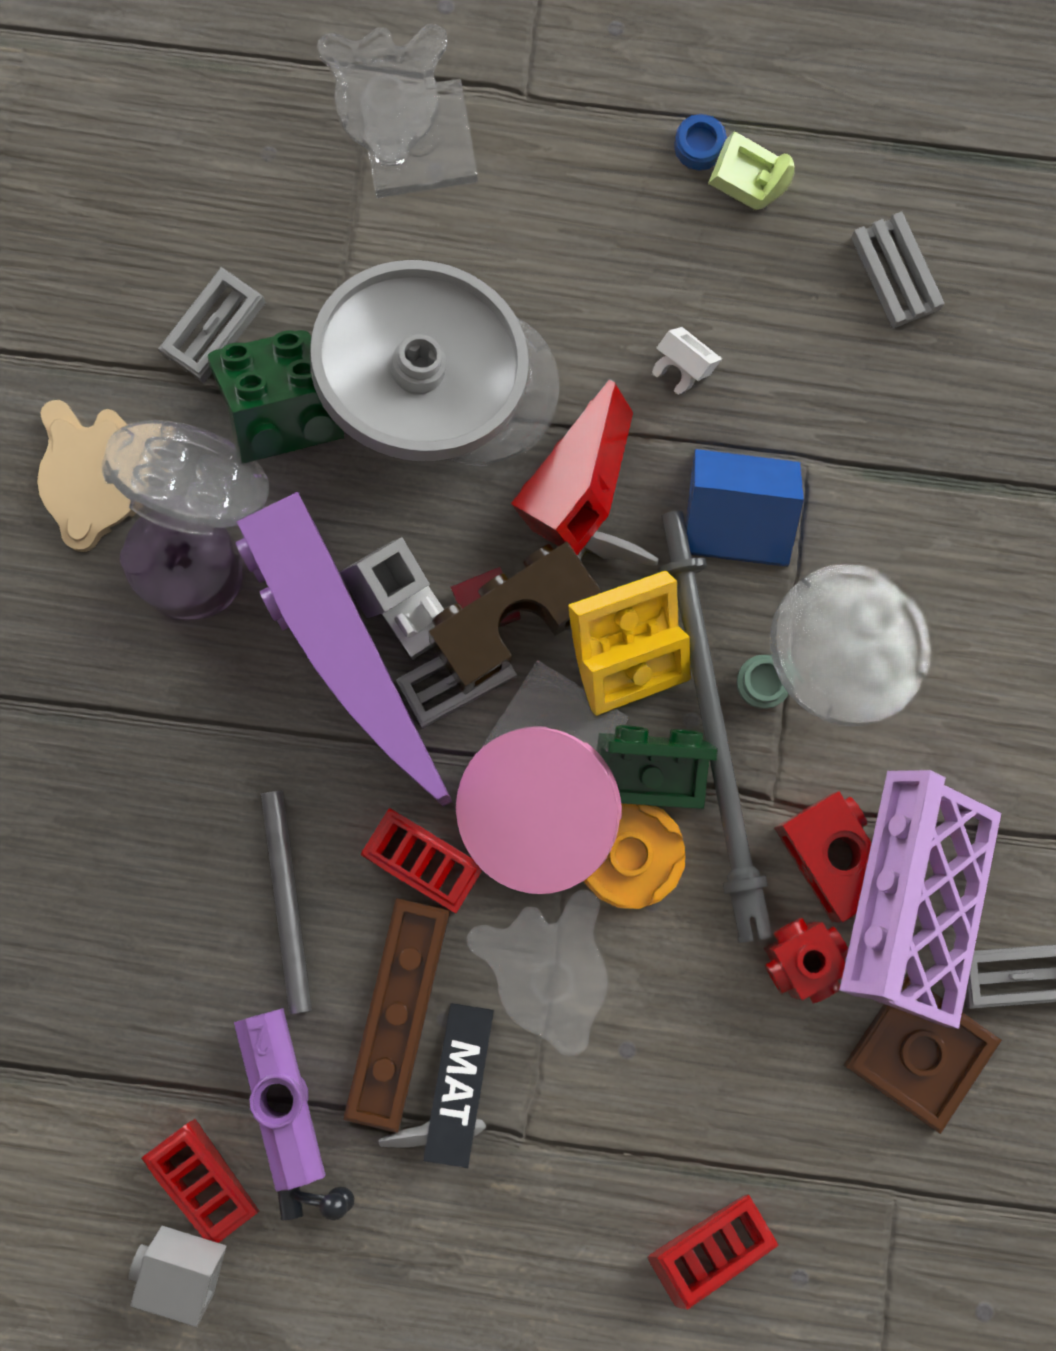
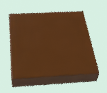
[843,974,1002,1134]

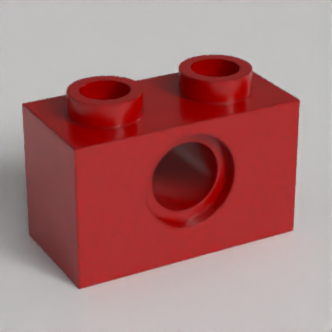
[774,791,872,923]

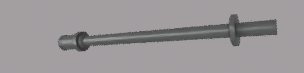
[658,511,774,943]

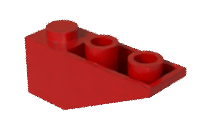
[511,380,633,555]

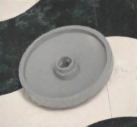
[310,260,529,461]

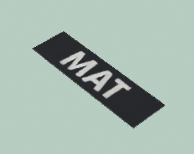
[423,1003,494,1169]

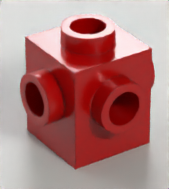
[764,917,848,1004]

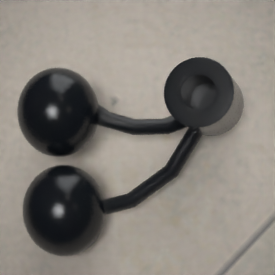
[277,1187,355,1221]

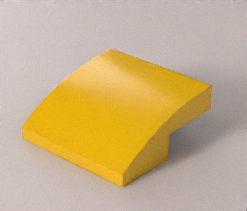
[568,570,691,716]

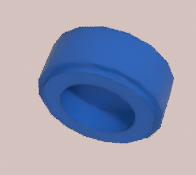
[674,114,727,170]

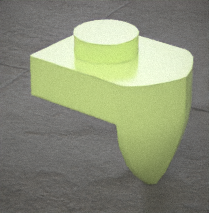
[708,131,794,210]

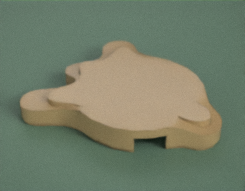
[37,400,173,552]

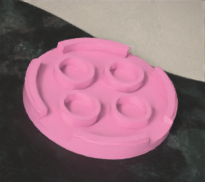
[456,726,622,894]

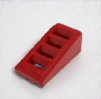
[360,808,483,914]
[141,1119,259,1243]
[647,1194,779,1310]

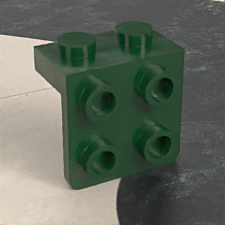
[208,330,344,464]

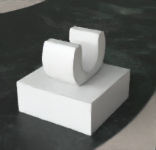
[652,327,722,394]
[382,586,444,660]

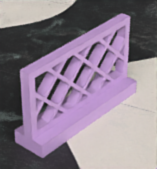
[840,770,1001,1029]

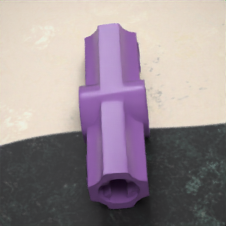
[234,1008,326,1191]

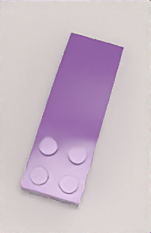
[235,492,453,807]

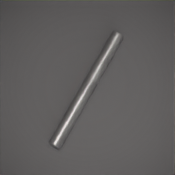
[261,791,312,1014]

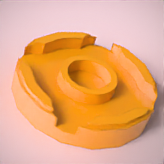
[583,803,685,909]

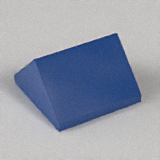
[685,449,804,567]

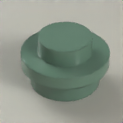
[736,655,792,709]

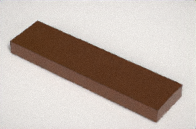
[343,898,450,1133]

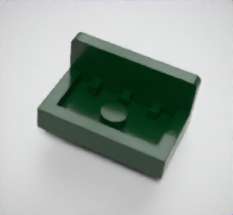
[597,725,718,809]

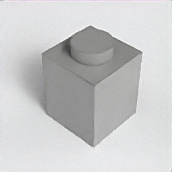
[339,537,430,618]
[129,1226,227,1327]

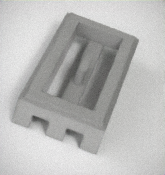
[851,211,945,328]
[158,267,266,384]
[396,656,517,729]
[964,944,1056,1009]

